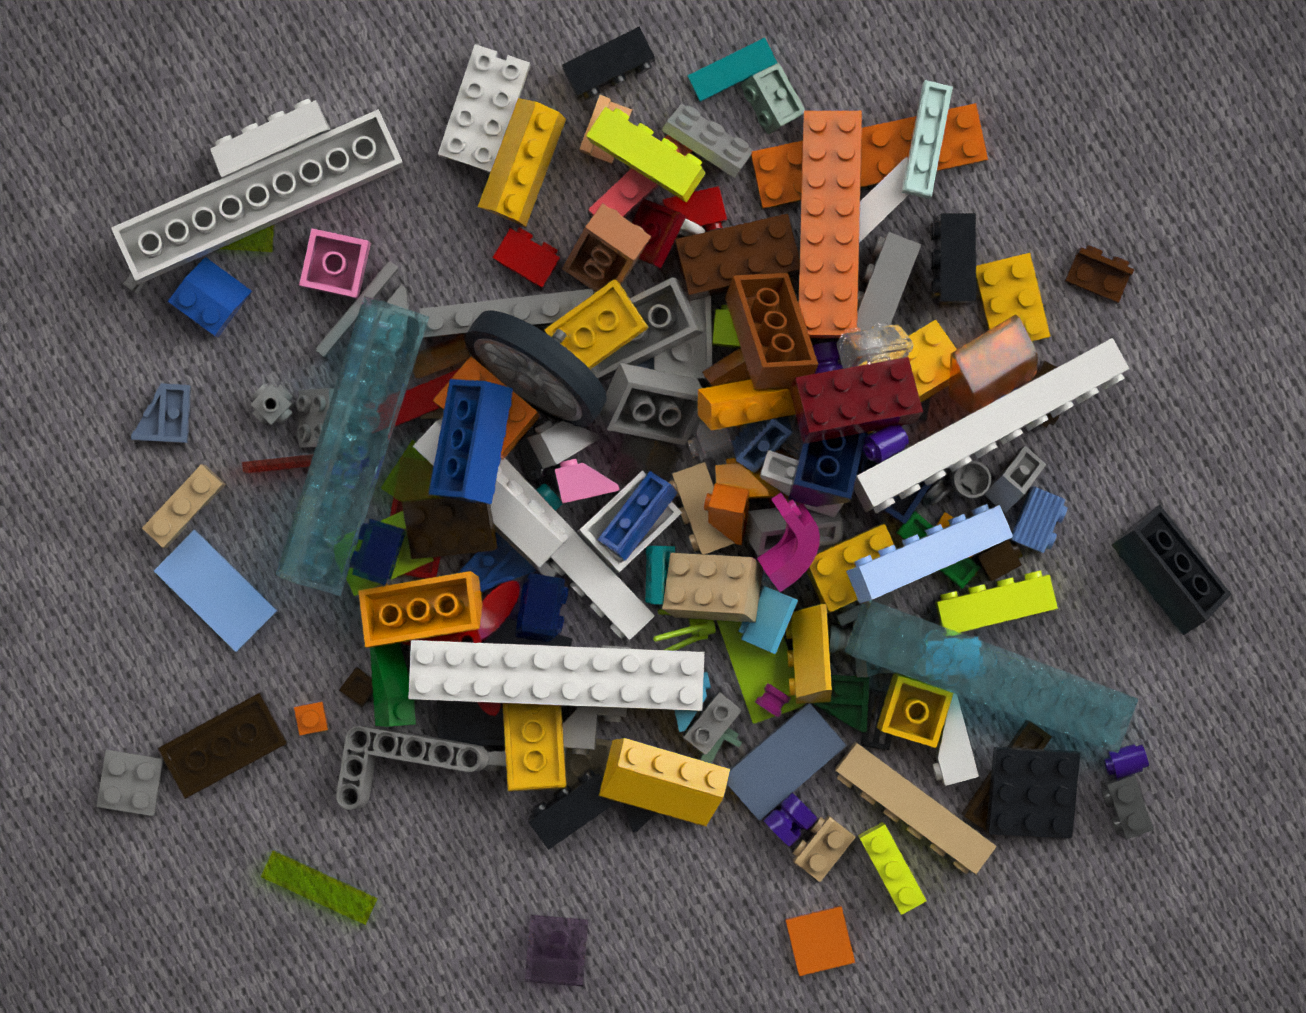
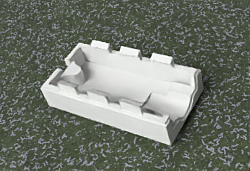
[438,44,530,173]

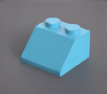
[738,585,798,654]

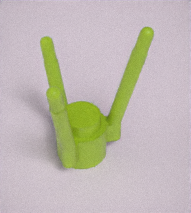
[653,609,716,651]

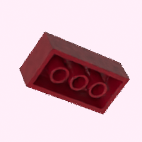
[789,357,923,444]

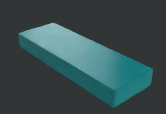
[687,37,778,102]

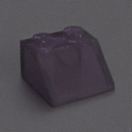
[525,915,588,987]

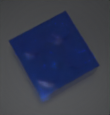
[349,518,406,585]
[515,573,568,642]

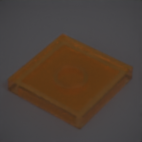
[409,335,470,379]

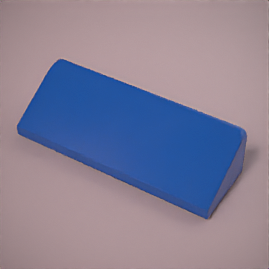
[597,471,677,561]

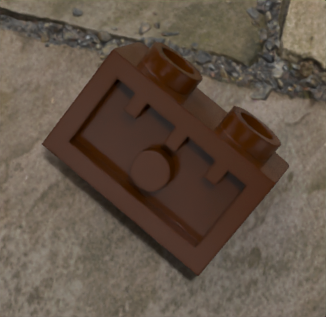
[1065,245,1134,303]

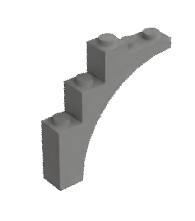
[477,645,632,771]

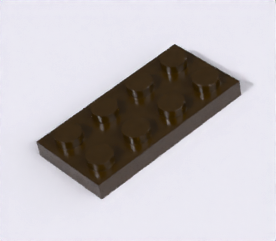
[158,692,288,799]

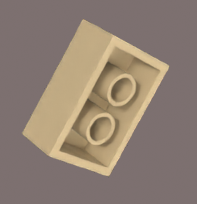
[662,553,763,623]

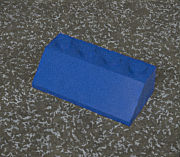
[429,379,513,504]

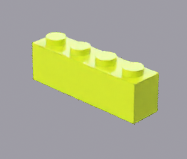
[586,107,706,203]
[935,570,1058,636]

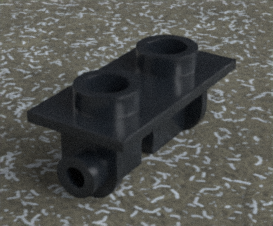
[519,418,556,481]

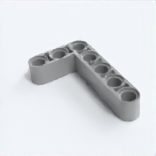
[336,726,489,810]

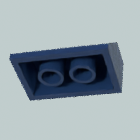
[788,432,866,507]

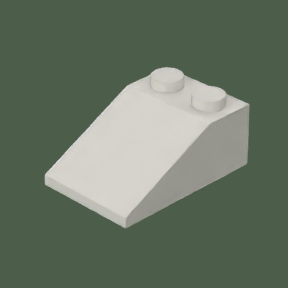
[576,470,682,574]

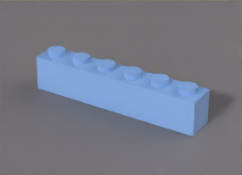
[846,504,1013,603]

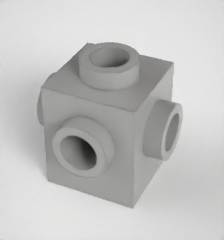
[251,384,294,426]

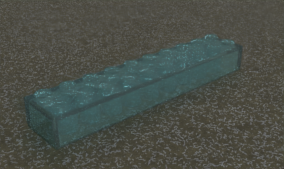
[275,296,429,596]
[845,600,1138,753]

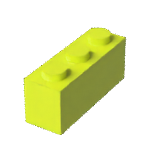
[858,822,927,915]

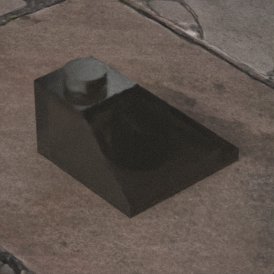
[607,434,683,486]

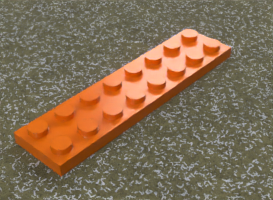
[751,103,988,209]
[799,111,862,338]

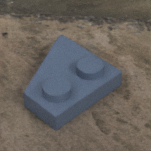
[131,383,191,443]

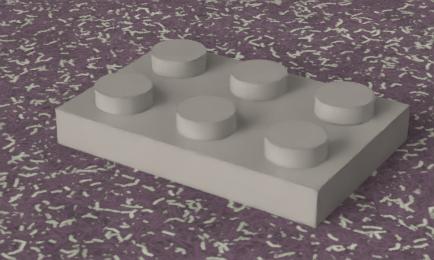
[661,104,754,178]

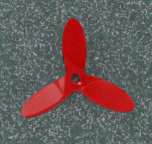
[400,580,520,716]

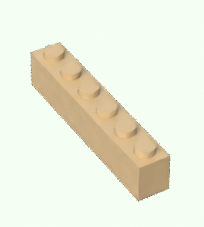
[835,742,997,874]

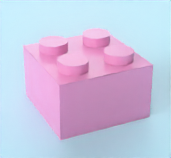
[299,228,371,299]

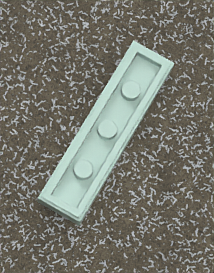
[902,80,953,199]

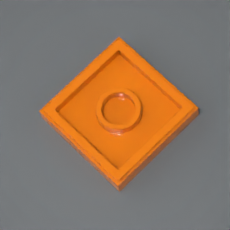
[785,906,855,976]

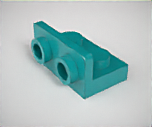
[645,546,675,604]

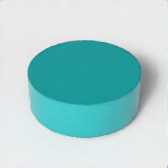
[536,484,563,511]

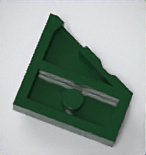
[811,675,870,733]

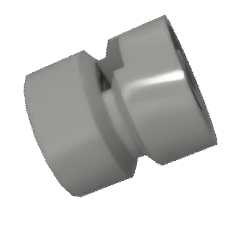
[950,461,991,498]

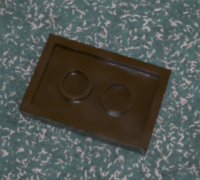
[402,497,497,559]

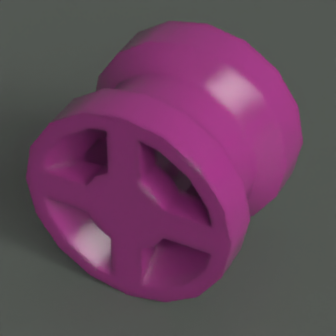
[755,683,791,718]

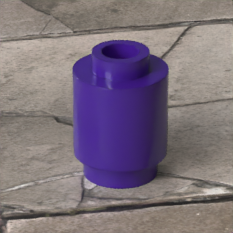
[863,425,909,464]
[1104,744,1149,779]

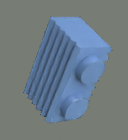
[731,416,793,473]
[1009,486,1068,553]

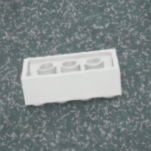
[211,99,330,178]

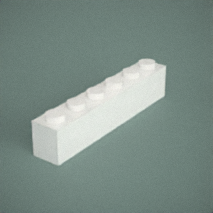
[413,417,569,567]

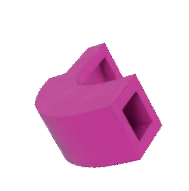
[757,493,820,592]

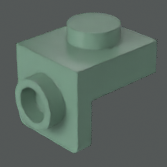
[698,728,742,763]

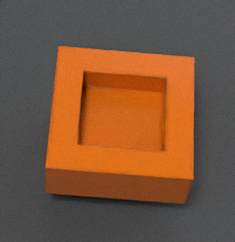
[294,701,329,736]

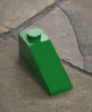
[370,643,416,727]

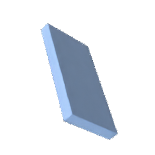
[154,530,277,652]

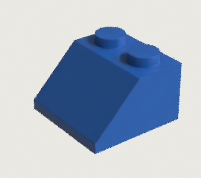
[168,257,252,337]

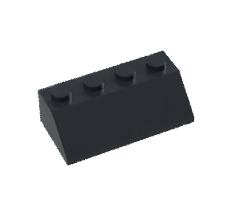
[1112,504,1231,635]

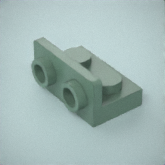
[741,63,806,134]

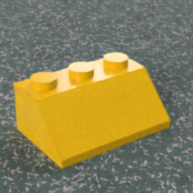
[786,604,832,704]

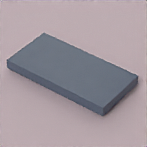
[727,703,847,821]

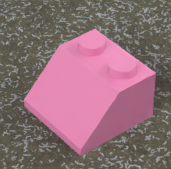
[555,459,620,504]

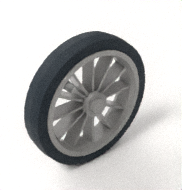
[465,310,607,427]

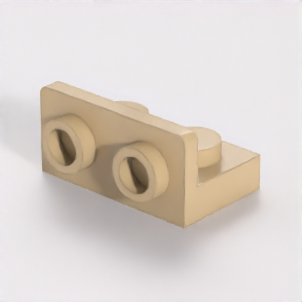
[792,815,856,882]

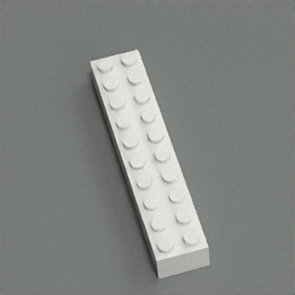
[111,109,403,285]
[854,338,1130,513]
[408,640,704,711]

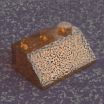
[949,314,1038,414]

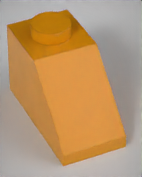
[715,458,782,499]

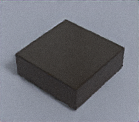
[339,667,373,707]

